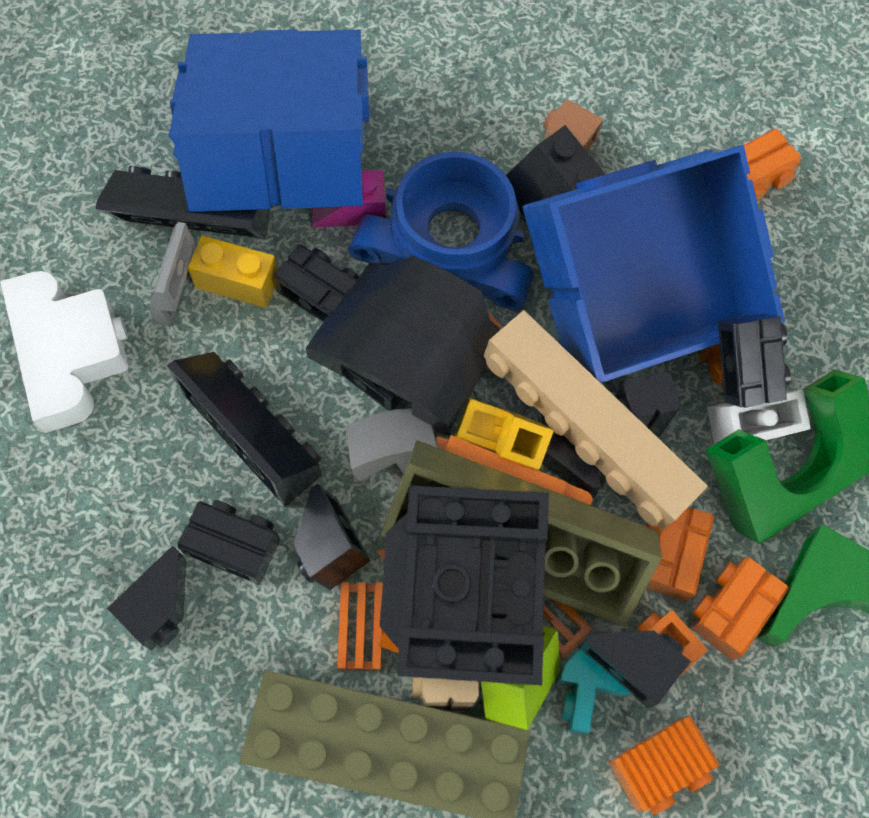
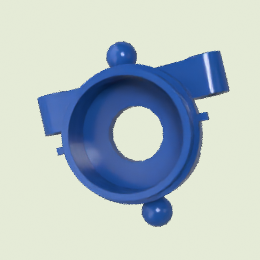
[348,152,534,311]

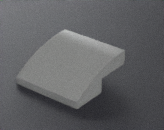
[150,222,196,327]
[346,408,439,481]

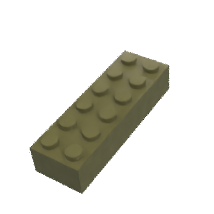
[381,440,662,626]
[239,670,531,818]

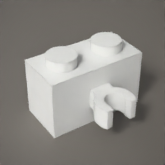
[707,389,811,444]

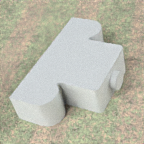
[0,271,128,433]

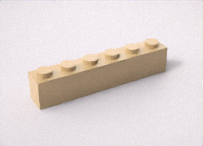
[483,310,708,531]

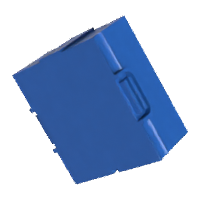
[169,29,369,212]
[522,144,785,383]

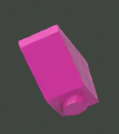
[312,170,386,228]

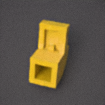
[454,397,554,470]

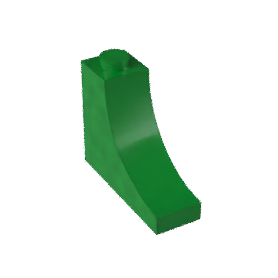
[757,524,869,648]

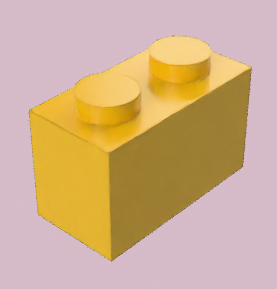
[188,235,278,308]

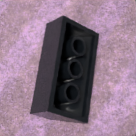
[506,125,605,217]
[96,166,271,239]
[167,352,322,507]

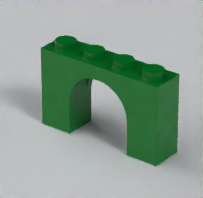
[706,369,869,544]

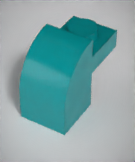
[555,650,631,735]

